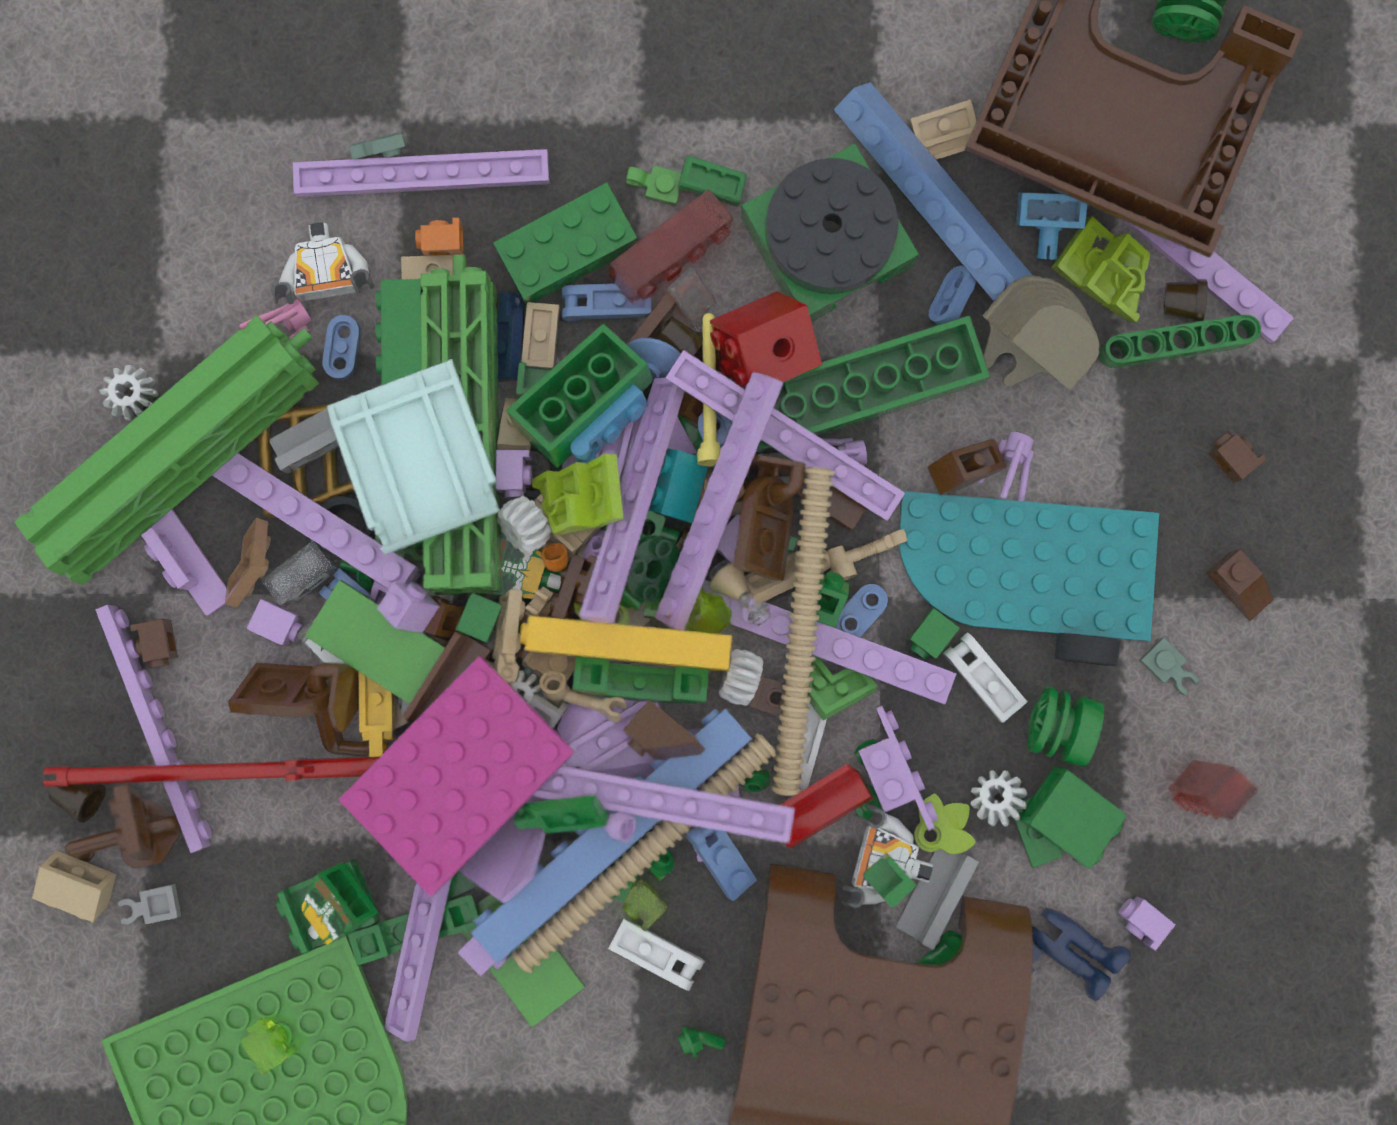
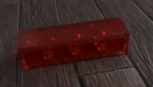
[608,189,733,304]
[1168,760,1259,821]

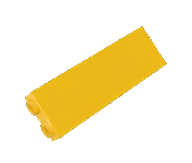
[520,616,732,672]

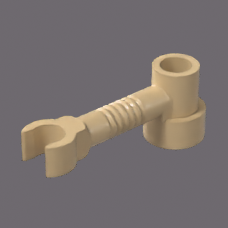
[826,529,908,580]
[540,670,627,722]

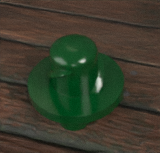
[625,536,680,603]

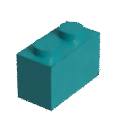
[648,448,708,523]

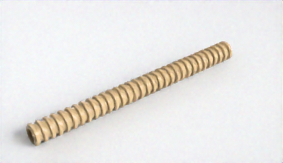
[772,467,834,796]
[511,733,777,973]

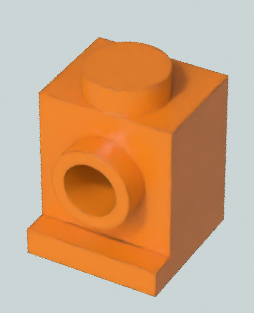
[415,218,464,256]

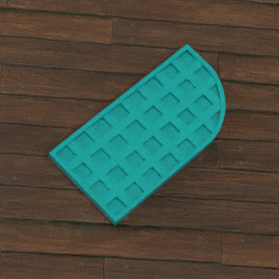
[899,491,1159,641]

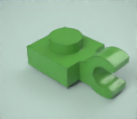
[626,165,681,206]

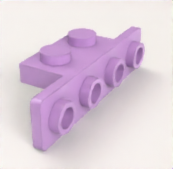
[141,509,227,615]
[859,706,938,831]

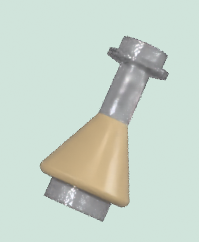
[709,560,771,626]

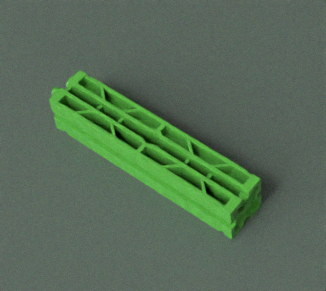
[421,254,501,595]
[14,315,319,585]

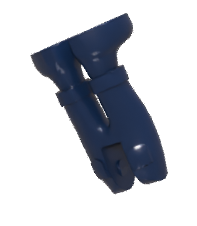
[1032,907,1131,1001]

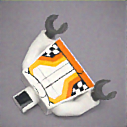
[271,223,375,304]
[842,804,933,908]

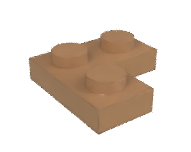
[225,518,271,608]

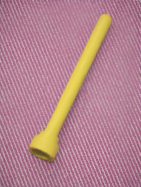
[697,313,722,467]

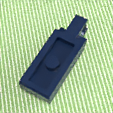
[497,292,523,382]

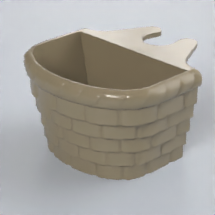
[983,275,1100,390]

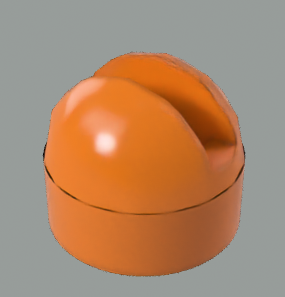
[541,543,569,572]

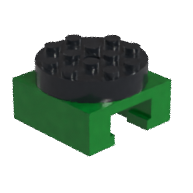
[741,143,919,322]

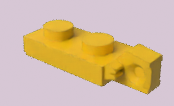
[359,672,395,757]

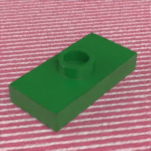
[678,155,747,207]
[1013,796,1063,868]

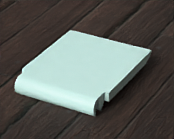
[327,359,499,554]

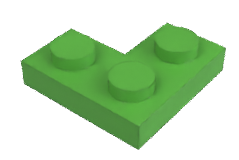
[786,656,878,721]

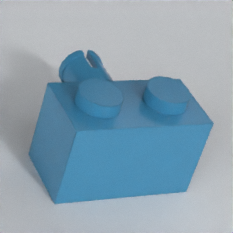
[1016,193,1087,259]

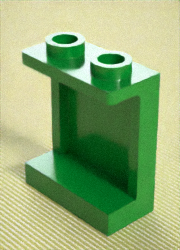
[1019,766,1127,869]
[276,859,381,954]

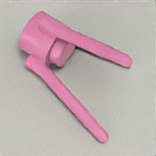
[239,299,312,339]

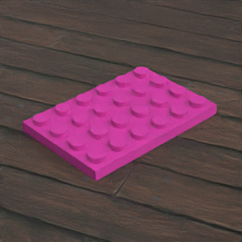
[339,656,575,897]

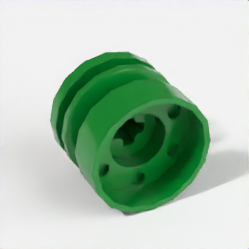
[1151,0,1227,43]
[1027,686,1104,767]

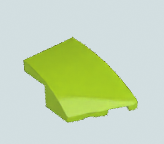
[1051,216,1150,323]
[531,453,624,535]

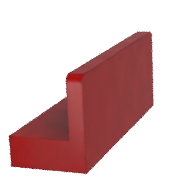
[780,764,874,848]

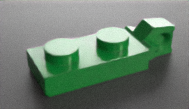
[513,795,609,834]

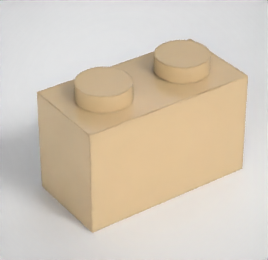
[32,851,116,922]

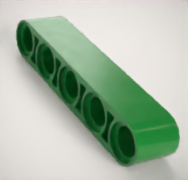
[1099,315,1261,368]

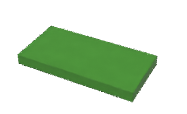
[305,580,445,704]
[462,894,585,1027]

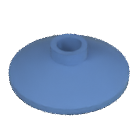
[627,338,681,383]

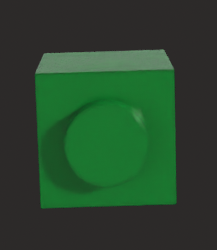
[907,608,960,660]

